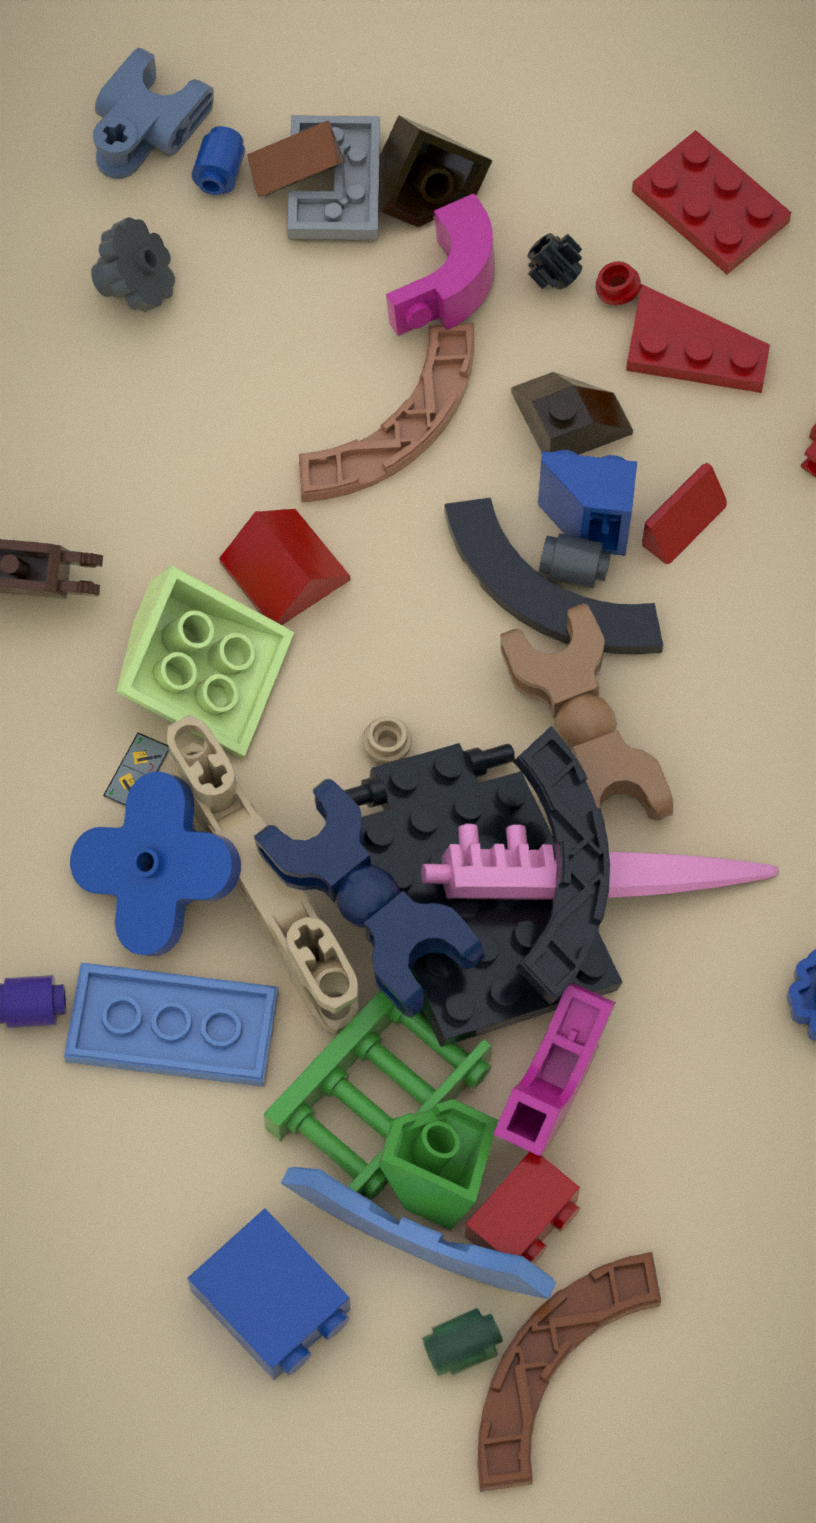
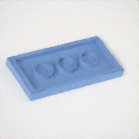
[64,962,279,1087]

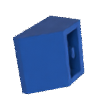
[538,450,637,556]

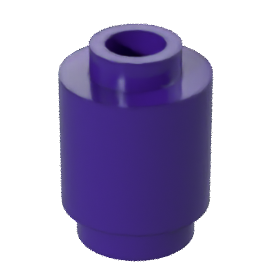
[0,975,66,1028]

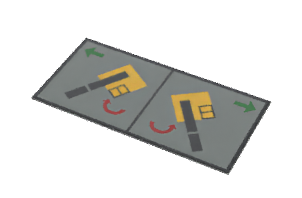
[103,732,169,806]

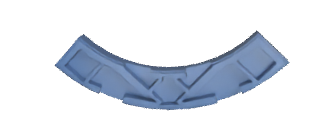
[281,1167,556,1299]

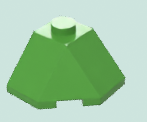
[378,1099,498,1230]

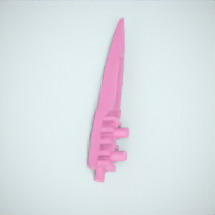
[421,824,778,900]

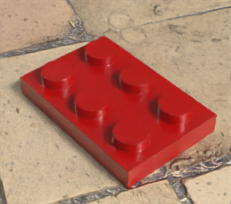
[632,130,792,275]

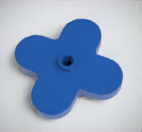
[70,772,241,956]

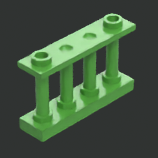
[264,991,492,1200]

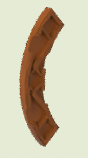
[477,1252,661,1492]

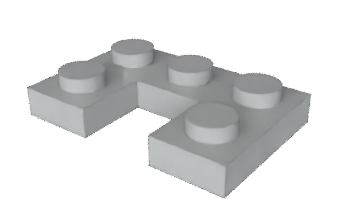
[287,115,380,240]

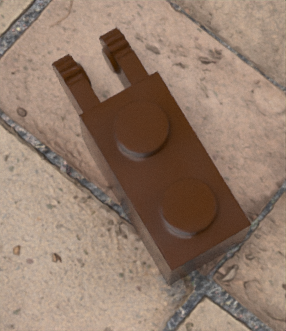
[0,539,103,599]

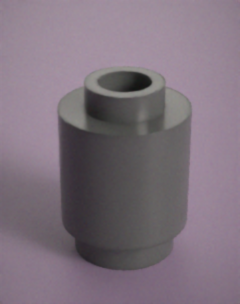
[539,533,611,589]

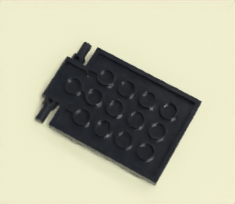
[344,743,623,1047]

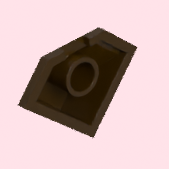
[378,115,493,227]
[511,372,633,455]

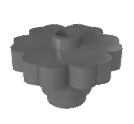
[91,217,175,312]

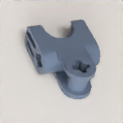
[93,48,214,179]

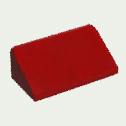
[642,462,727,564]

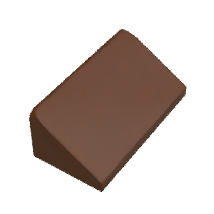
[247,120,346,197]

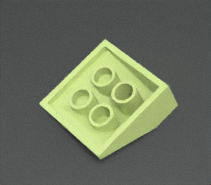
[116,566,295,758]

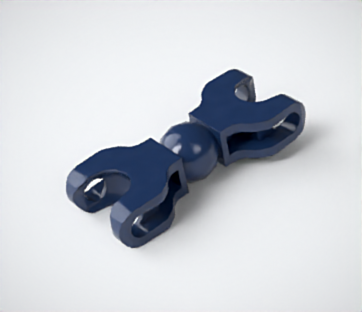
[254,779,485,1017]

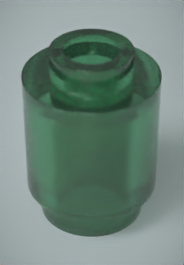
[421,1307,503,1377]

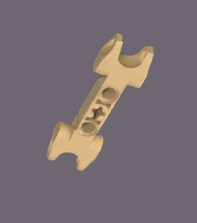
[167,715,359,1035]

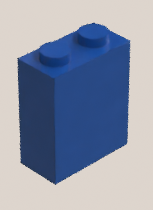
[187,1208,351,1380]

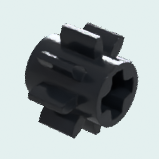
[527,233,583,290]

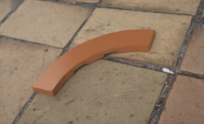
[299,323,474,502]

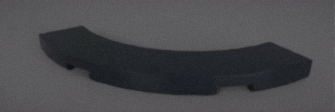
[444,497,663,654]
[513,726,610,1005]

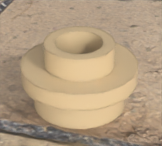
[363,716,412,764]

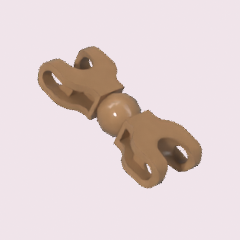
[500,603,673,824]

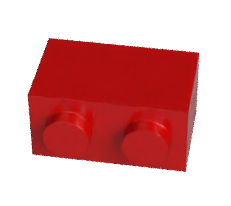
[465,1152,580,1264]

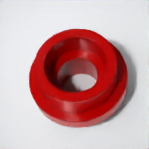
[595,261,641,305]

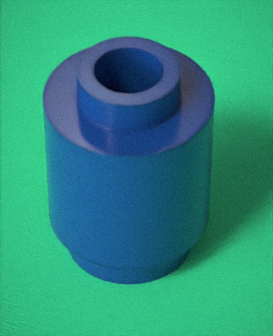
[191,126,245,195]

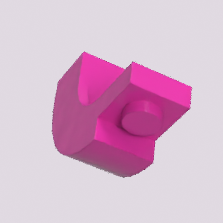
[386,193,495,336]
[493,982,616,1156]

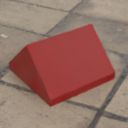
[219,509,351,625]

